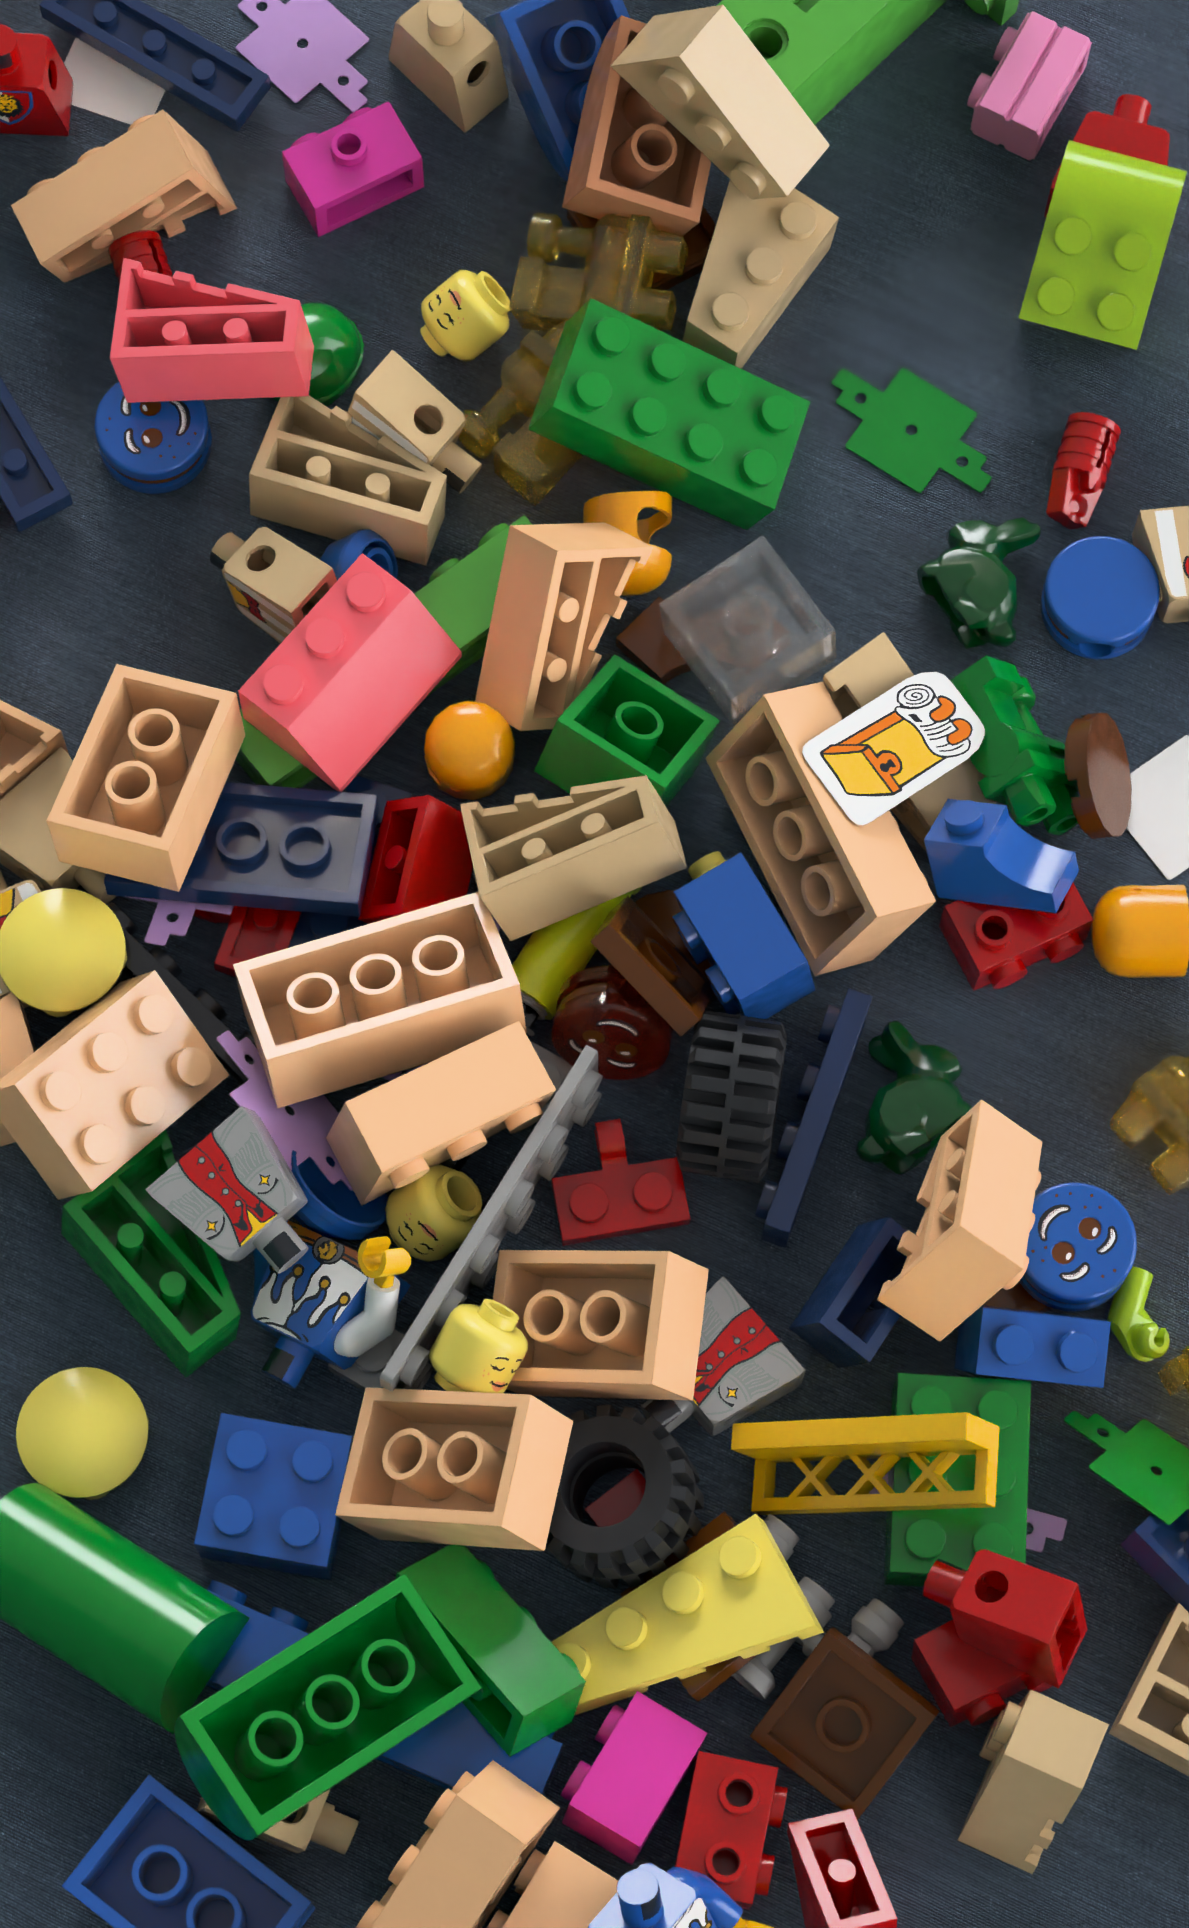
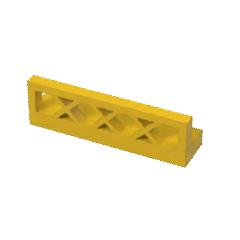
[731,1412,1000,1515]

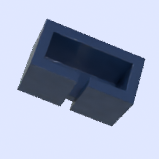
[789,1217,907,1368]

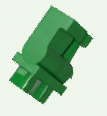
[950,655,1079,836]

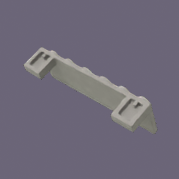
[328,1041,603,1392]

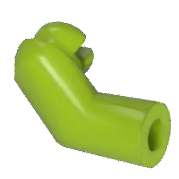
[1107,1266,1170,1362]

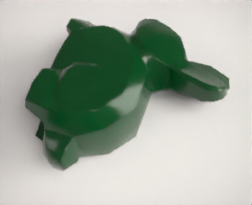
[917,517,1041,649]
[856,1020,972,1176]

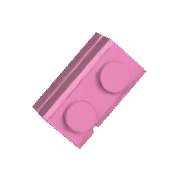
[967,11,1092,161]

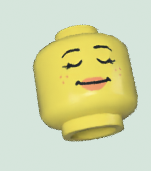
[420,270,512,361]
[385,1165,482,1262]
[429,1299,529,1393]

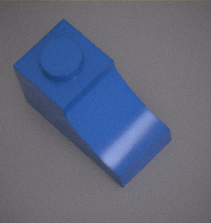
[924,799,1079,913]

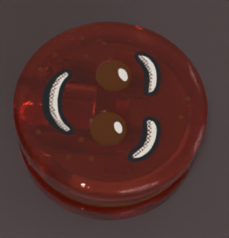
[551,966,673,1080]

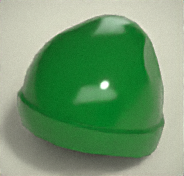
[273,303,364,406]

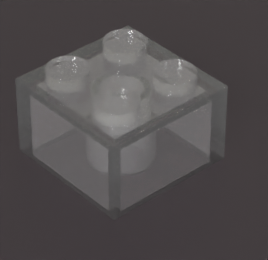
[659,535,837,726]

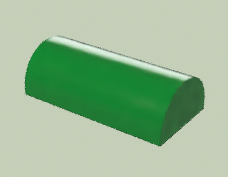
[0,1483,250,1734]
[174,1574,481,1840]

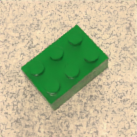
[884,1373,1031,1587]

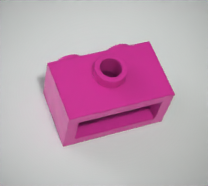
[282,101,424,237]
[560,1691,707,1865]

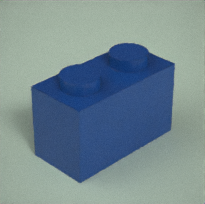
[954,1305,1111,1388]

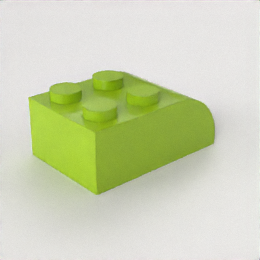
[1019,140,1187,350]

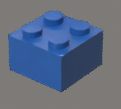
[672,852,815,1019]
[194,1413,353,1580]

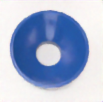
[291,1150,388,1240]

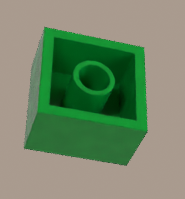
[534,654,720,807]

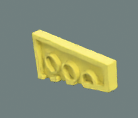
[551,1514,824,1715]

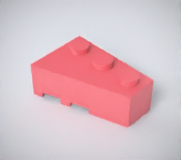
[110,258,314,403]

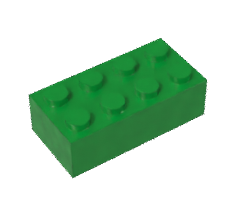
[528,298,810,530]

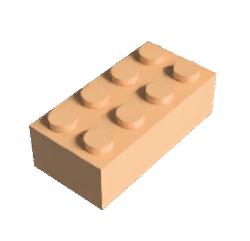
[705,682,936,976]
[233,892,527,1108]

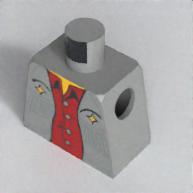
[146,1106,308,1274]
[640,1276,806,1436]

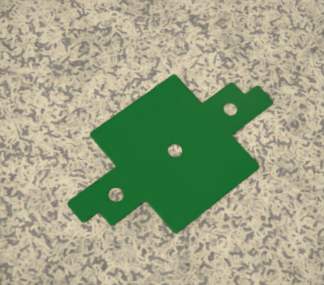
[832,368,992,493]
[1064,1411,1189,1525]

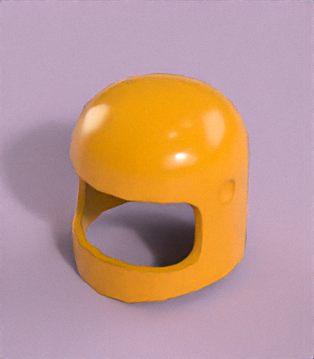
[583,491,672,596]
[424,701,515,800]
[1091,885,1189,978]

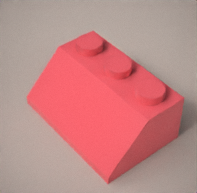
[238,553,462,792]

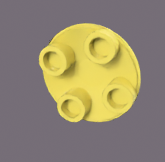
[0,888,127,1017]
[16,1367,149,1500]

